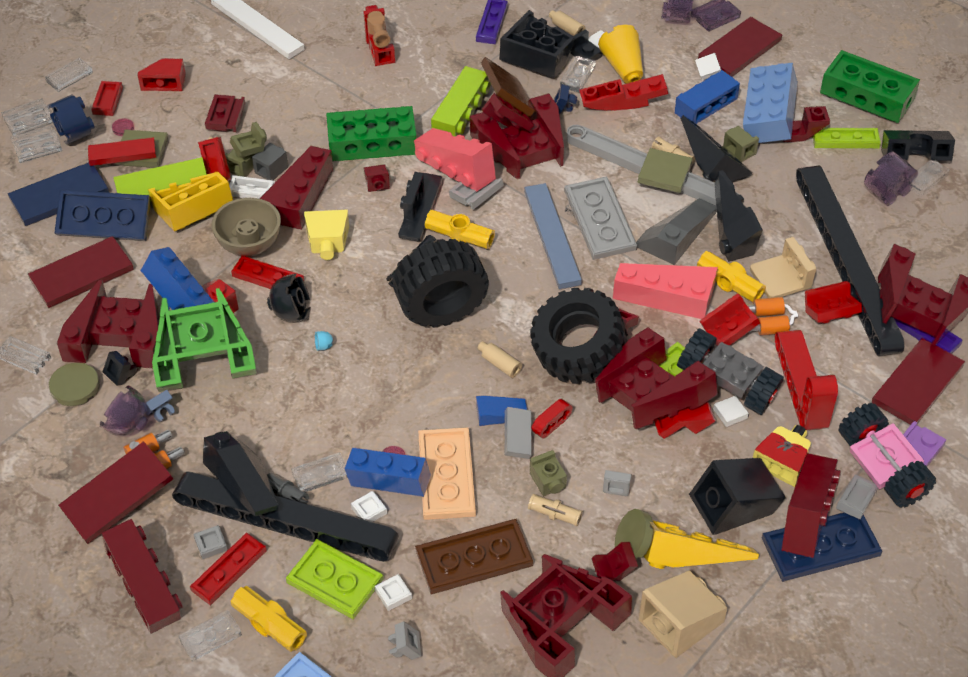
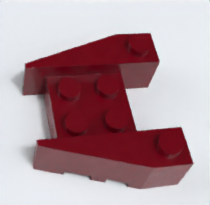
[470,93,564,179]
[878,244,968,346]
[57,280,159,368]
[595,327,717,429]
[500,554,632,677]

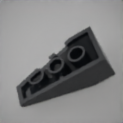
[680,115,753,182]
[203,431,278,516]

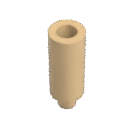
[549,10,586,36]
[478,341,522,378]

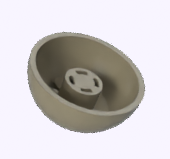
[212,198,281,256]

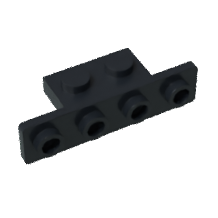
[398,172,442,241]

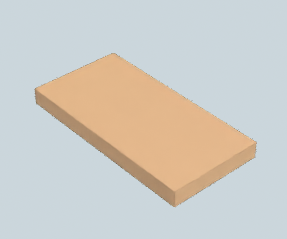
[418,427,476,520]

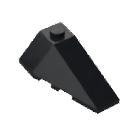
[714,170,763,262]

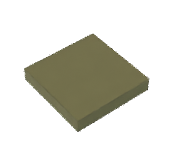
[115,129,168,168]
[637,148,693,193]

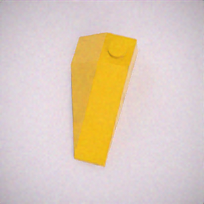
[644,520,759,569]

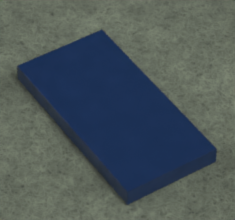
[8,162,109,226]
[54,190,151,241]
[762,512,883,582]

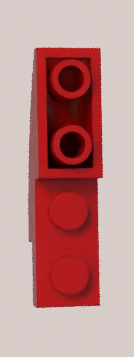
[579,74,668,111]

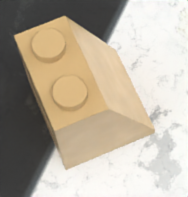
[639,570,727,658]

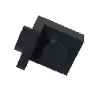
[570,29,602,66]

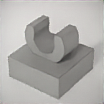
[388,621,421,660]

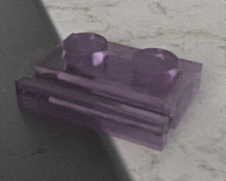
[691,0,741,32]

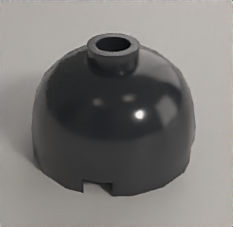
[267,274,311,322]

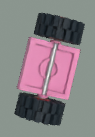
[838,403,936,508]

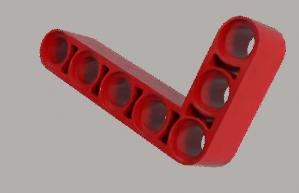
[775,330,838,430]

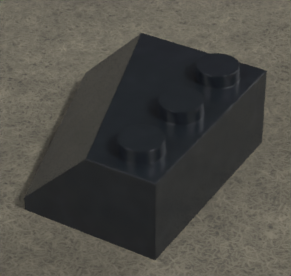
[499,10,575,78]

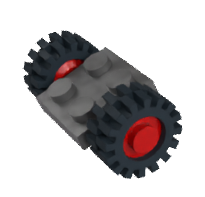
[677,328,784,415]

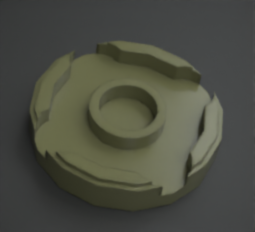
[49,363,100,406]
[615,509,653,559]

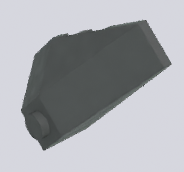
[636,198,717,265]

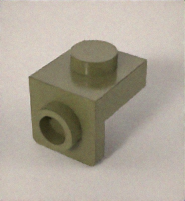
[230,122,267,157]

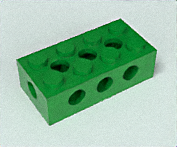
[820,50,920,123]
[326,106,416,161]

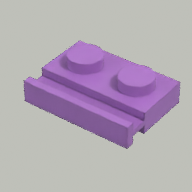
[903,421,946,467]

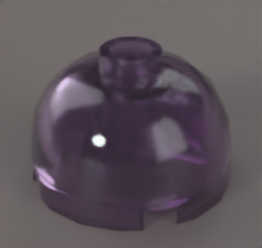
[100,385,148,437]

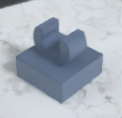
[142,390,174,422]

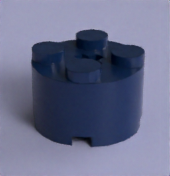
[47,94,95,145]

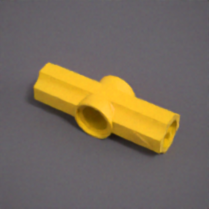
[425,210,495,249]
[697,251,766,302]
[230,586,307,652]

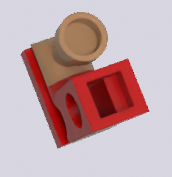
[363,5,395,66]

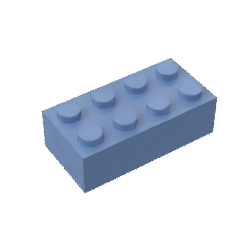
[743,63,798,143]

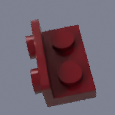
[482,93,534,131]

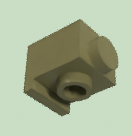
[723,126,759,162]
[225,149,255,177]
[529,450,567,497]

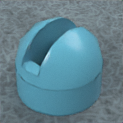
[315,331,333,351]

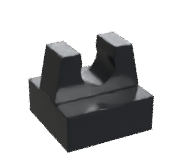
[103,351,137,386]

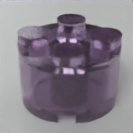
[661,0,693,23]
[864,152,919,206]

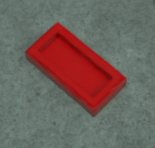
[91,81,123,116]
[198,137,231,181]

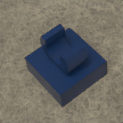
[554,84,577,115]

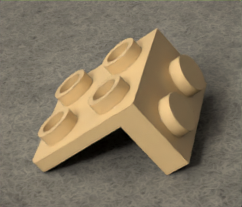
[750,237,816,298]

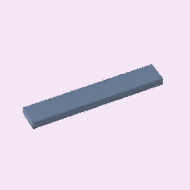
[524,183,582,289]

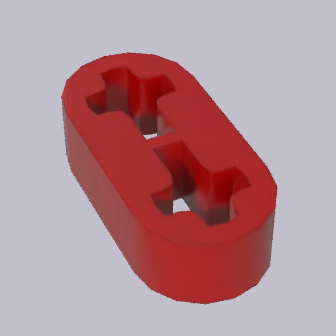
[531,398,573,439]

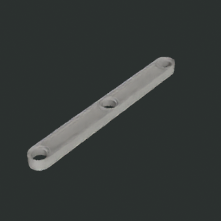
[567,125,739,205]

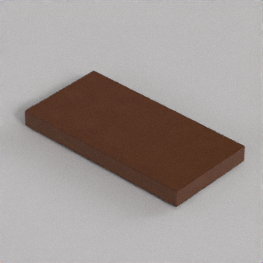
[481,57,535,117]
[415,519,533,595]

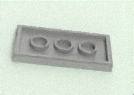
[564,177,637,260]

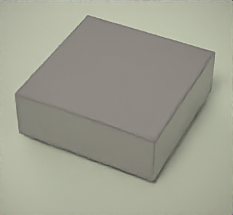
[603,470,631,496]
[193,525,228,560]

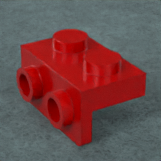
[805,281,862,323]
[700,293,760,346]

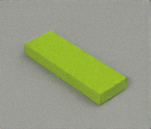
[812,128,881,149]

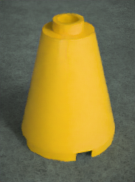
[598,24,643,83]

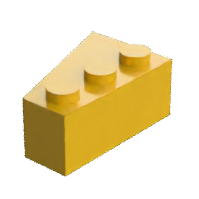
[148,172,233,232]

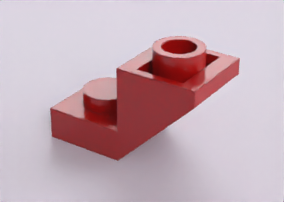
[653,401,716,439]

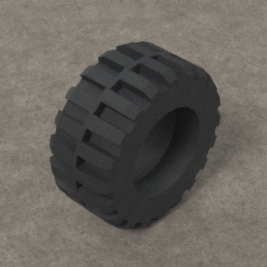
[392,239,489,327]
[530,288,628,384]

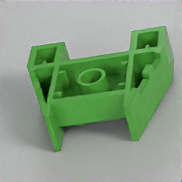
[152,288,257,392]

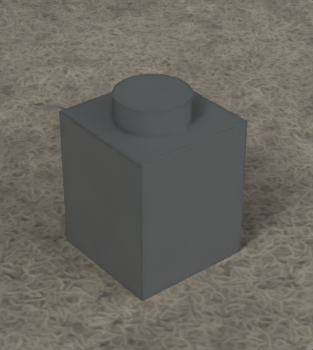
[252,143,288,180]

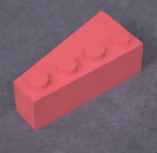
[414,128,496,192]
[613,263,718,319]

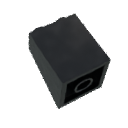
[689,458,786,535]

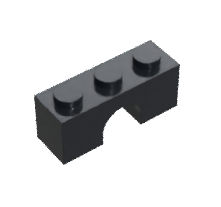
[881,130,955,161]

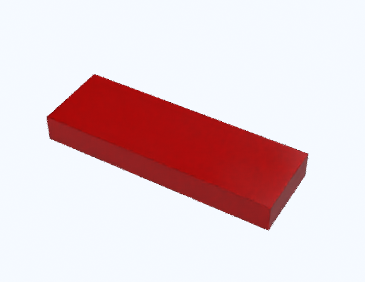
[88,137,156,166]
[231,256,305,289]
[190,532,267,606]

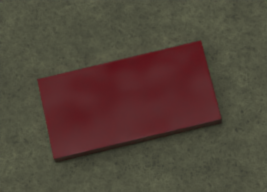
[698,16,782,77]
[28,236,134,308]
[871,338,965,425]
[58,441,173,544]

